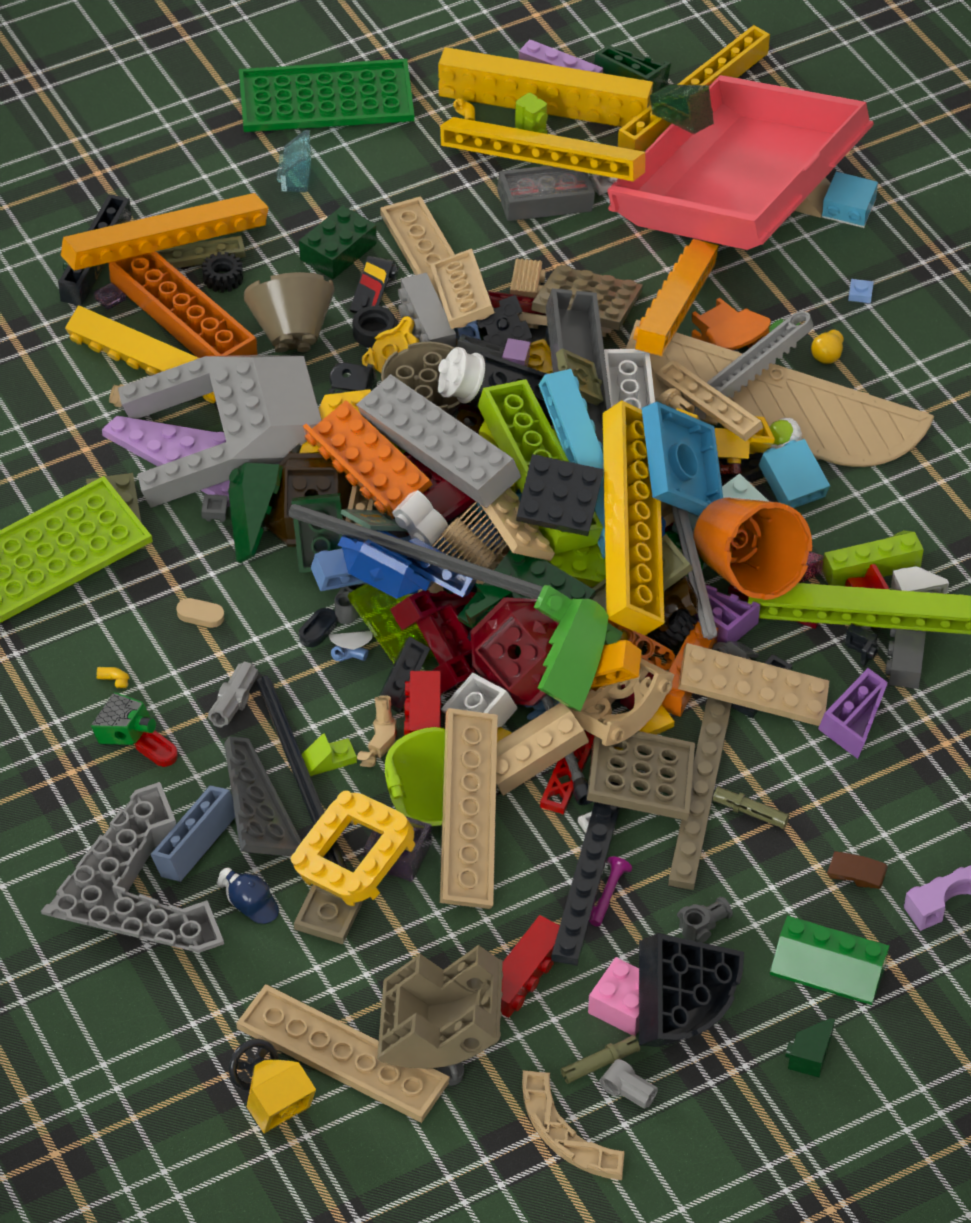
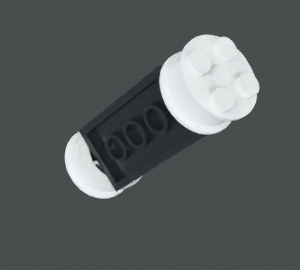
[438,347,555,429]

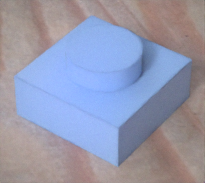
[848,279,874,303]

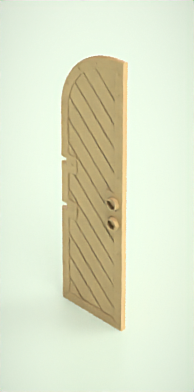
[626,320,934,467]

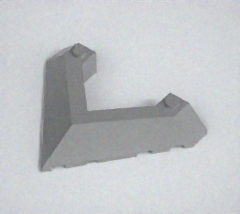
[41,782,224,953]

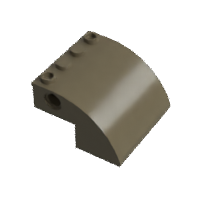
[377,945,503,1069]

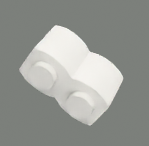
[392,490,448,546]

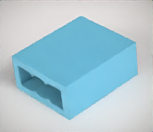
[759,439,830,508]

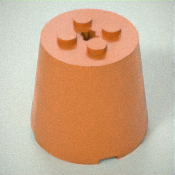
[693,497,812,600]

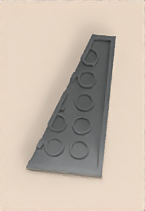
[224,736,302,856]

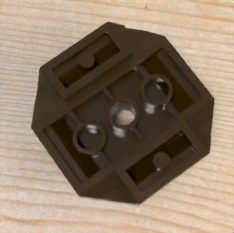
[264,453,352,547]

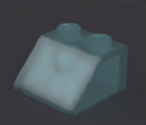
[277,130,311,192]

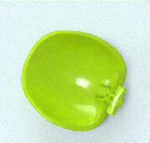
[385,727,445,826]

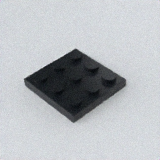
[516,454,604,536]

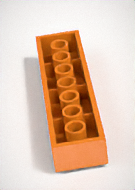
[109,251,257,358]

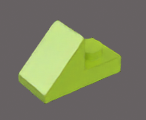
[301,734,357,776]

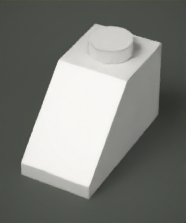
[891,566,949,594]

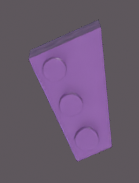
[695,584,760,643]
[818,668,888,759]

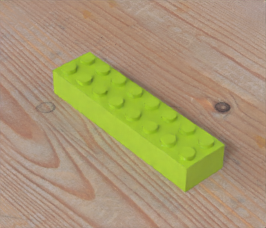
[478,379,603,554]

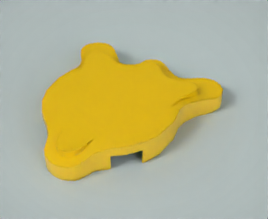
[362,316,420,373]

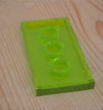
[347,583,434,663]

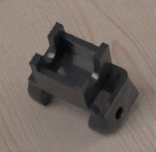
[329,363,377,394]

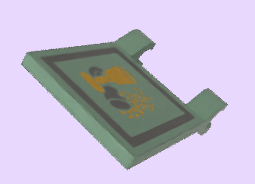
[341,509,409,534]

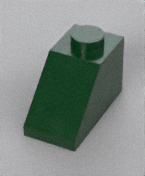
[785,1018,835,1078]

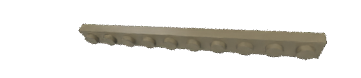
[668,697,732,890]

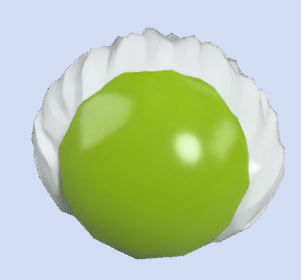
[769,418,802,449]

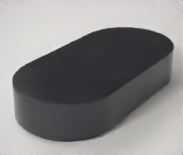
[299,608,338,648]

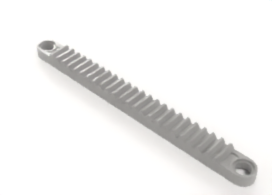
[685,311,814,420]

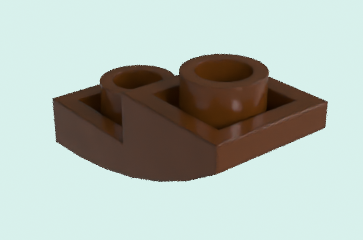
[827,851,888,889]

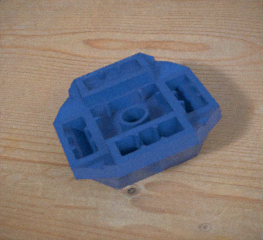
[338,530,434,599]

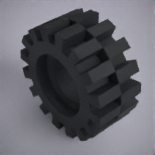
[202,252,243,293]
[651,609,697,648]

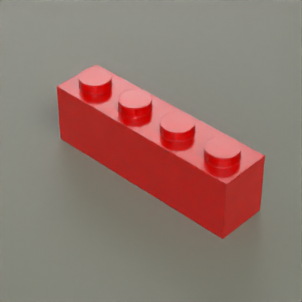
[501,915,560,1018]

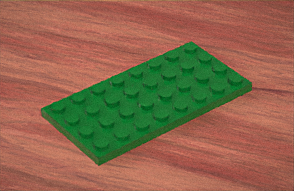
[239,59,415,132]

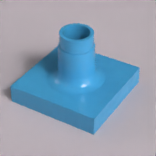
[642,402,723,516]

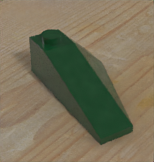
[228,463,283,564]

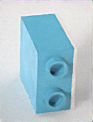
[822,172,878,228]

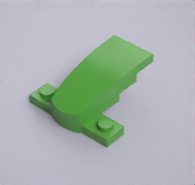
[534,585,623,712]

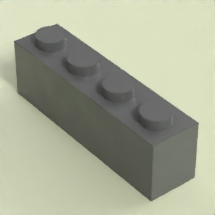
[885,628,926,689]

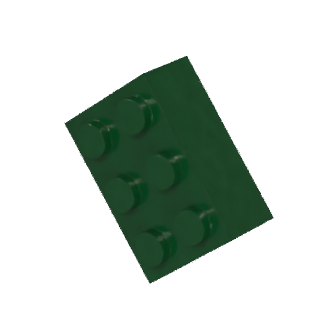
[299,205,377,279]
[291,493,344,573]

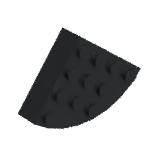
[639,933,744,1047]

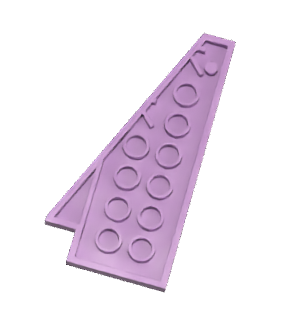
[102,416,280,507]

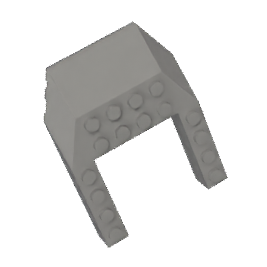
[118,355,322,508]

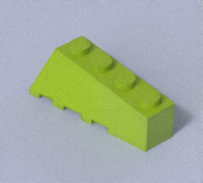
[822,530,924,586]

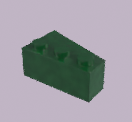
[594,45,671,94]

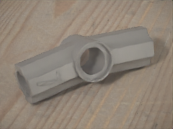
[208,662,258,728]

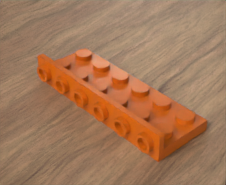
[302,400,433,519]

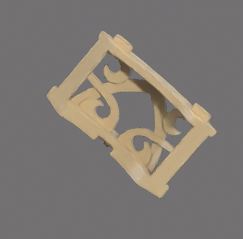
[568,658,674,746]

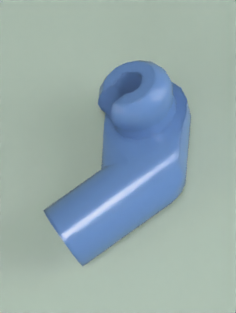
[331,646,369,662]

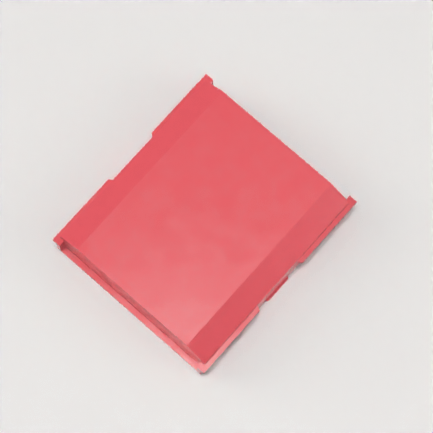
[607,75,874,250]

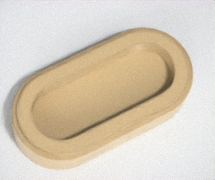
[177,598,224,628]

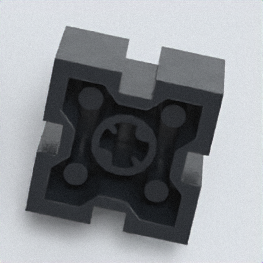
[476,295,533,348]

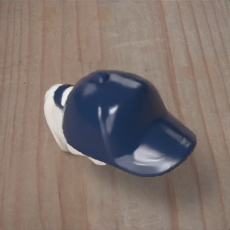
[217,868,279,924]

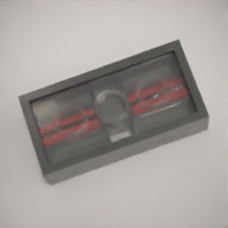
[497,166,595,221]

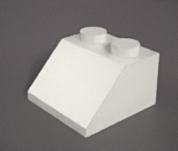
[441,673,517,727]

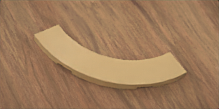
[522,1070,625,1180]

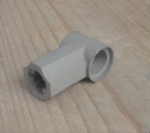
[600,1059,658,1109]

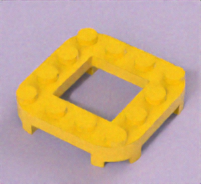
[291,791,415,906]

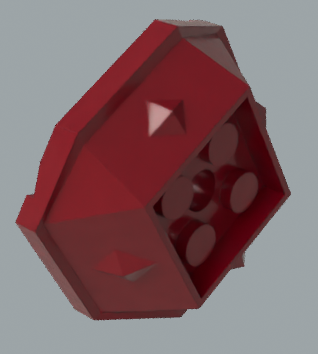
[470,598,559,706]

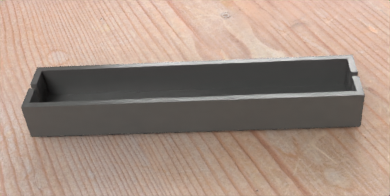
[546,288,611,445]

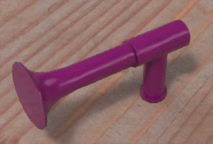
[590,856,632,927]

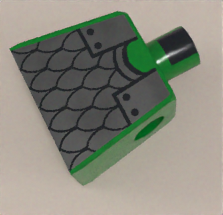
[91,692,156,745]

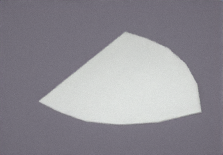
[329,631,373,650]

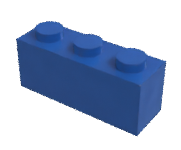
[401,538,477,597]

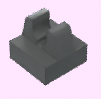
[201,494,228,522]

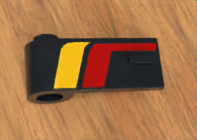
[350,255,399,313]

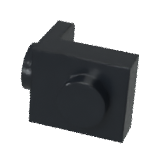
[845,623,879,666]

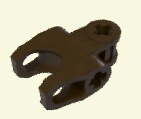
[659,575,698,632]

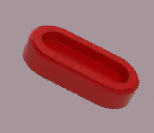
[135,730,178,767]

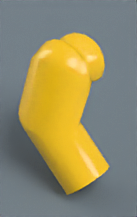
[453,98,475,121]
[97,667,130,688]

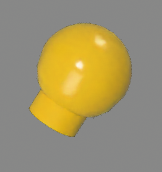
[811,330,844,364]

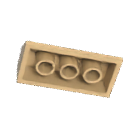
[496,702,589,795]

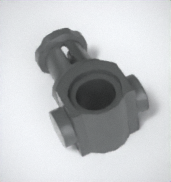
[677,896,733,943]

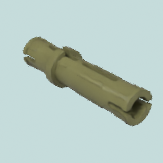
[712,786,790,829]
[561,1035,640,1084]

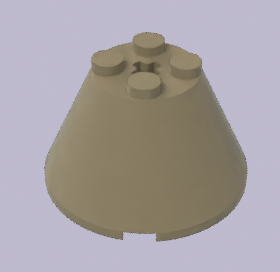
[244,272,335,352]
[381,342,463,417]

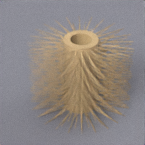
[432,502,507,568]

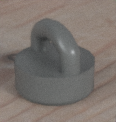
[437,1062,464,1086]

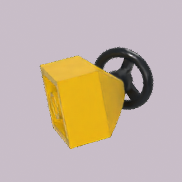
[229,1039,316,1134]

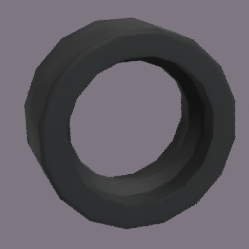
[352,306,396,348]

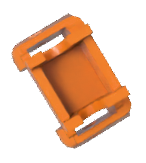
[692,298,771,350]

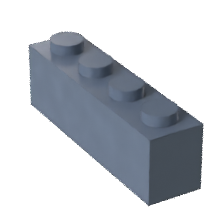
[151,785,235,882]

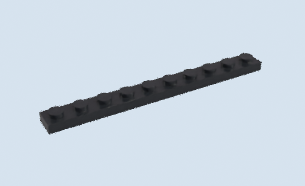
[551,782,621,966]

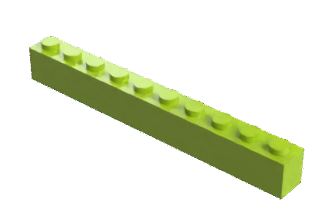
[748,583,971,634]

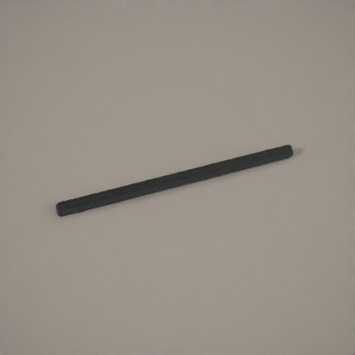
[257,675,348,870]

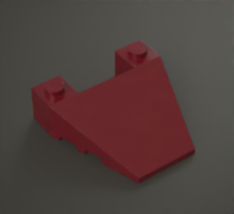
[390,590,476,694]

